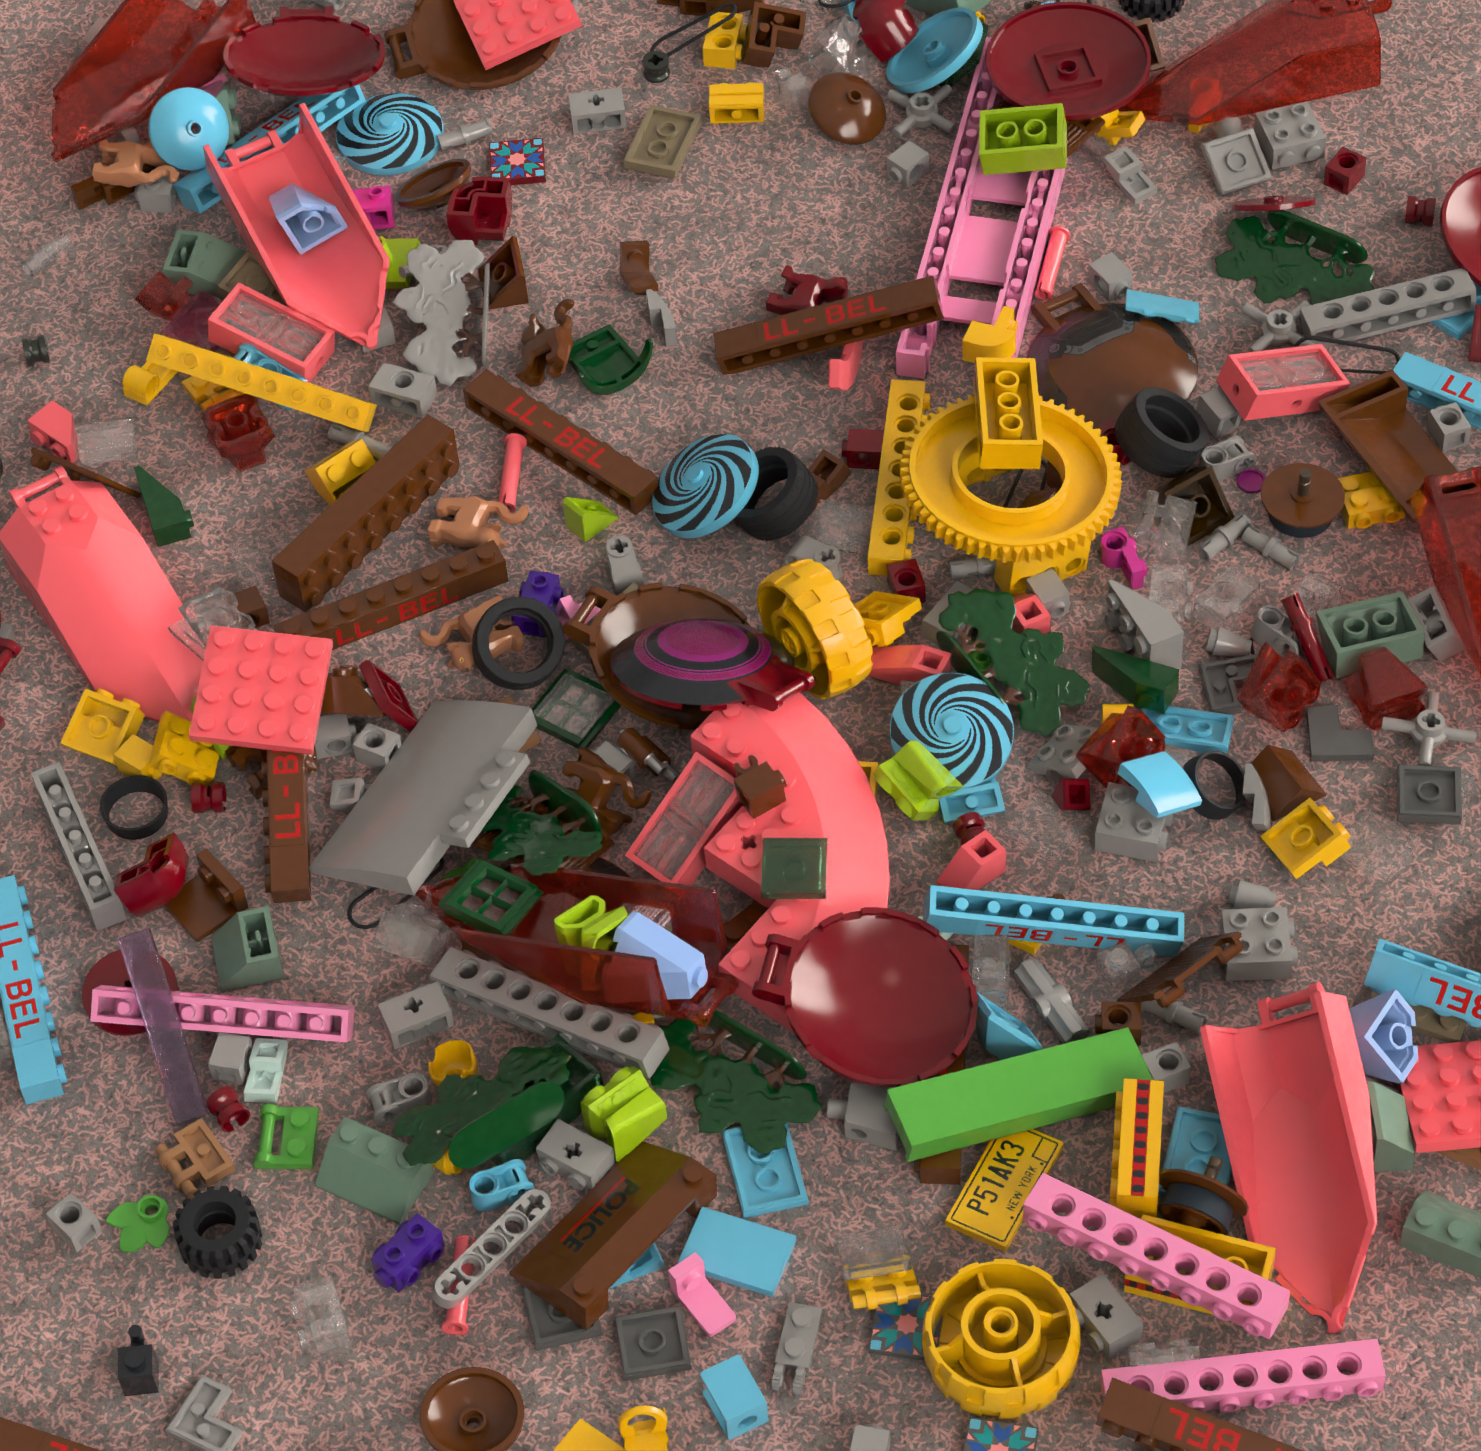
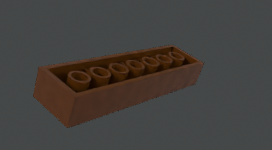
[271,414,460,613]

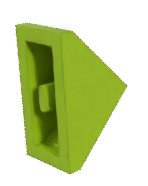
[563,497,619,543]

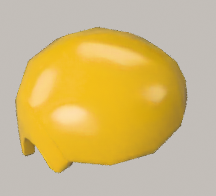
[428,1040,478,1087]

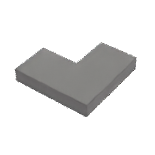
[165,1375,243,1451]

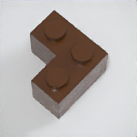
[742,2,806,68]

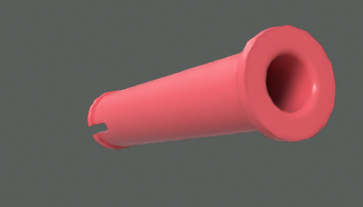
[1034,226,1070,300]
[498,433,527,513]
[441,1235,476,1335]

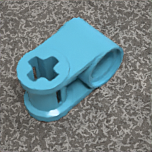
[469,1159,535,1212]

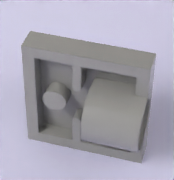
[1028,724,1112,783]

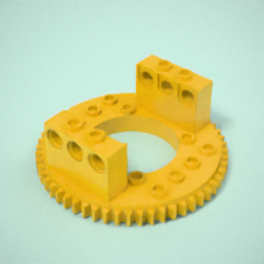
[900,395,1122,596]

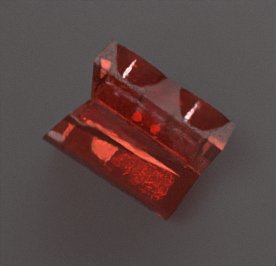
[202,393,275,472]
[1237,642,1321,732]
[1343,647,1428,731]
[1076,705,1165,788]

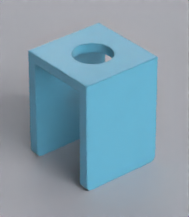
[700,1355,769,1441]

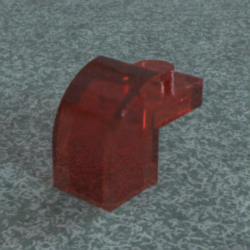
[135,271,193,321]

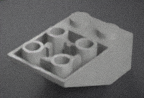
[1104,579,1184,669]

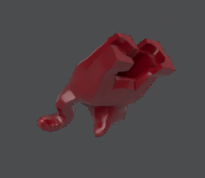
[765,265,848,315]

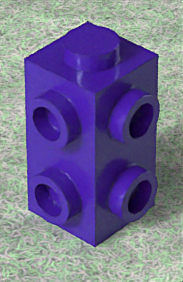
[511,570,564,638]
[371,1213,445,1292]

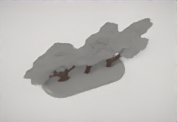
[392,240,490,386]

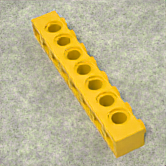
[146,333,377,432]
[868,379,931,576]

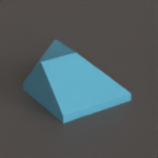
[976,992,1042,1060]

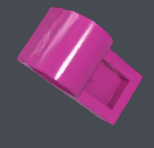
[1101,526,1147,590]

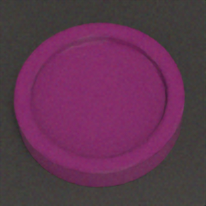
[1237,469,1266,494]

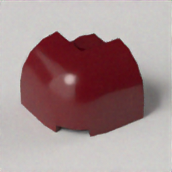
[853,0,919,63]
[446,176,512,245]
[114,832,189,917]

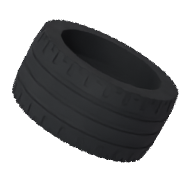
[1114,387,1209,478]
[734,447,818,541]
[472,597,565,690]

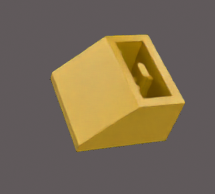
[305,439,376,505]

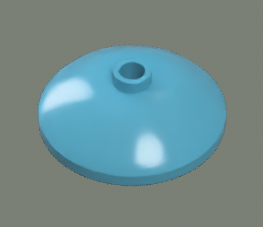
[148,87,229,170]

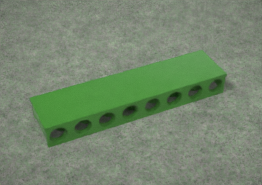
[883,1027,1153,1162]

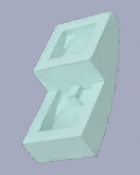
[243,1038,288,1104]

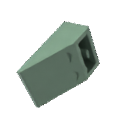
[162,229,247,299]

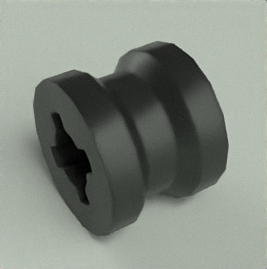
[642,51,670,83]
[22,335,50,367]

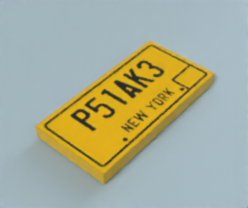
[945,1129,1064,1252]

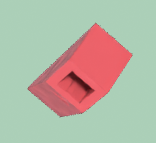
[868,645,952,688]

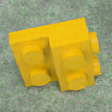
[1338,472,1405,529]
[853,591,922,647]
[60,688,145,766]
[149,711,220,786]
[1260,798,1351,880]

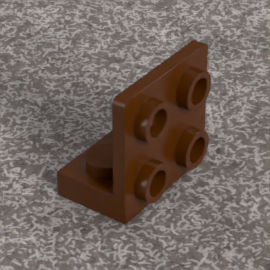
[164,848,248,942]

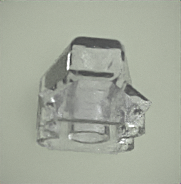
[168,587,255,661]

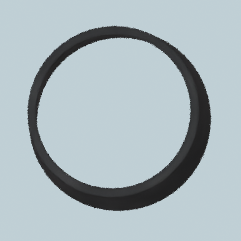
[1182,751,1245,820]
[100,775,168,840]

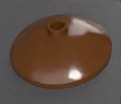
[808,72,886,145]
[395,158,471,209]
[420,1367,525,1451]

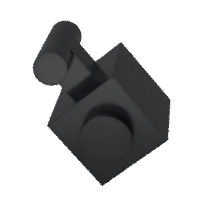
[118,1325,159,1396]

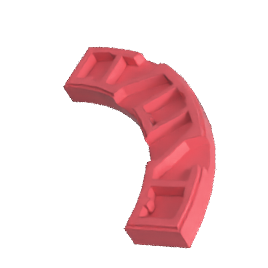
[828,296,864,391]

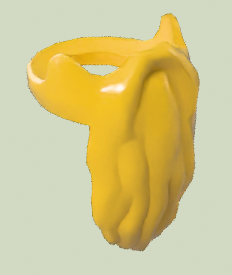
[618,1405,668,1451]

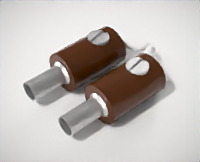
[617,728,679,784]

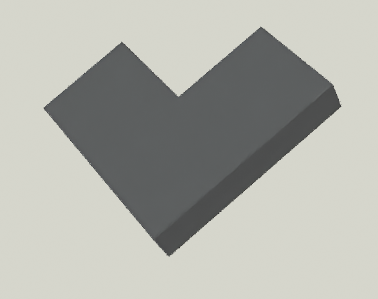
[1198,654,1265,715]
[1306,705,1374,761]

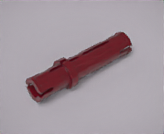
[1280,593,1335,685]

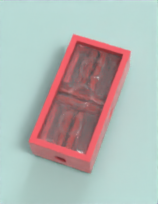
[208,282,335,383]
[1216,344,1351,421]
[625,752,743,896]

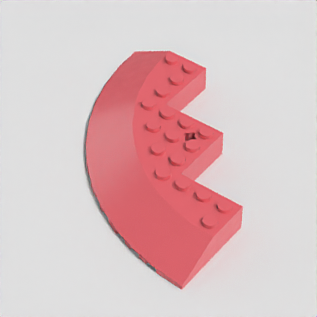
[690,692,890,1034]

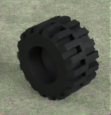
[173,1186,262,1279]

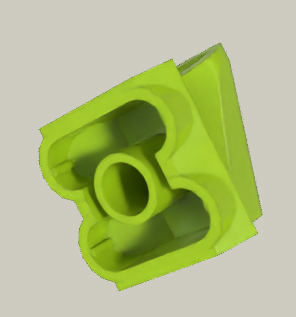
[873,740,963,821]
[554,895,628,989]
[580,1066,667,1164]

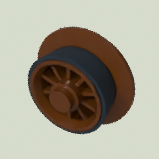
[1261,463,1345,538]
[1157,1156,1249,1235]

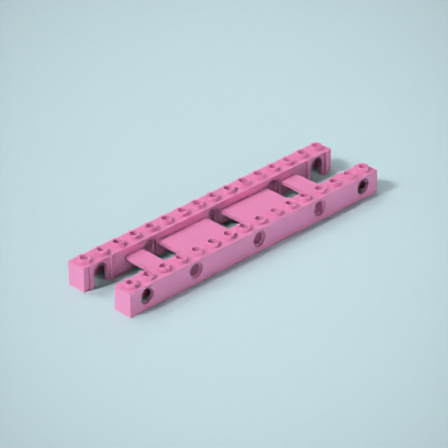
[896,37,1072,379]

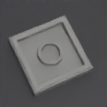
[1200,128,1272,196]

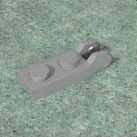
[771,1302,823,1395]

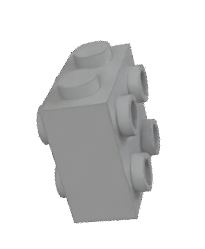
[1254,101,1326,170]
[1095,782,1174,862]
[1220,907,1298,981]

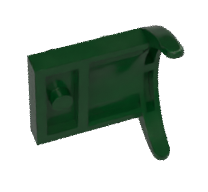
[568,324,653,395]

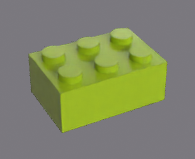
[979,103,1067,175]

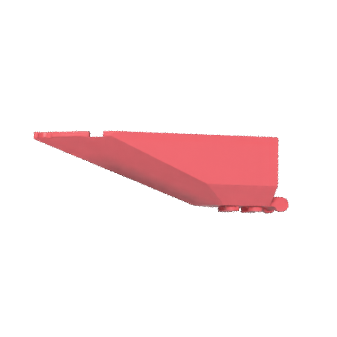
[203,103,390,349]
[0,465,207,722]
[1200,982,1377,1334]

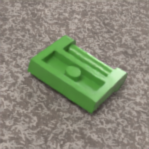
[253,1104,319,1169]

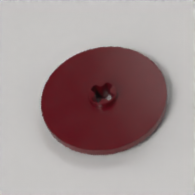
[1231,196,1316,212]
[82,948,178,1036]

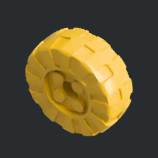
[756,558,873,700]
[922,1259,1081,1420]

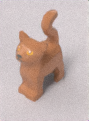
[92,138,179,188]
[427,496,528,548]
[419,595,524,673]

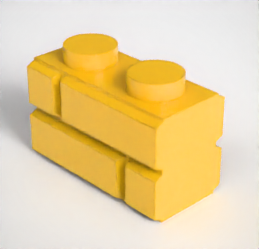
[709,82,764,124]

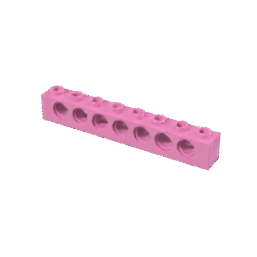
[90,985,355,1042]
[1023,1173,1290,1340]
[1101,1339,1386,1413]

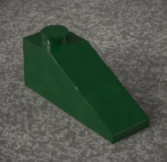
[134,466,194,547]
[1092,645,1179,714]

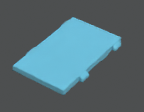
[1125,289,1199,324]

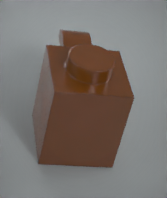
[734,755,787,819]

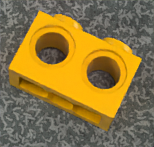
[702,12,747,69]

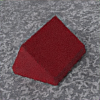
[1051,779,1091,811]

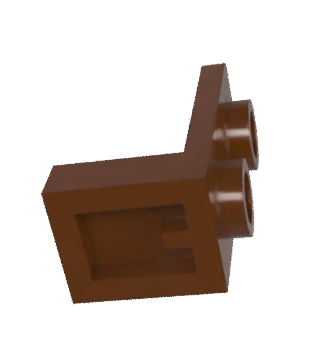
[620,240,658,295]

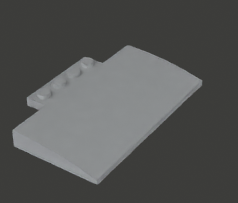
[309,700,537,896]

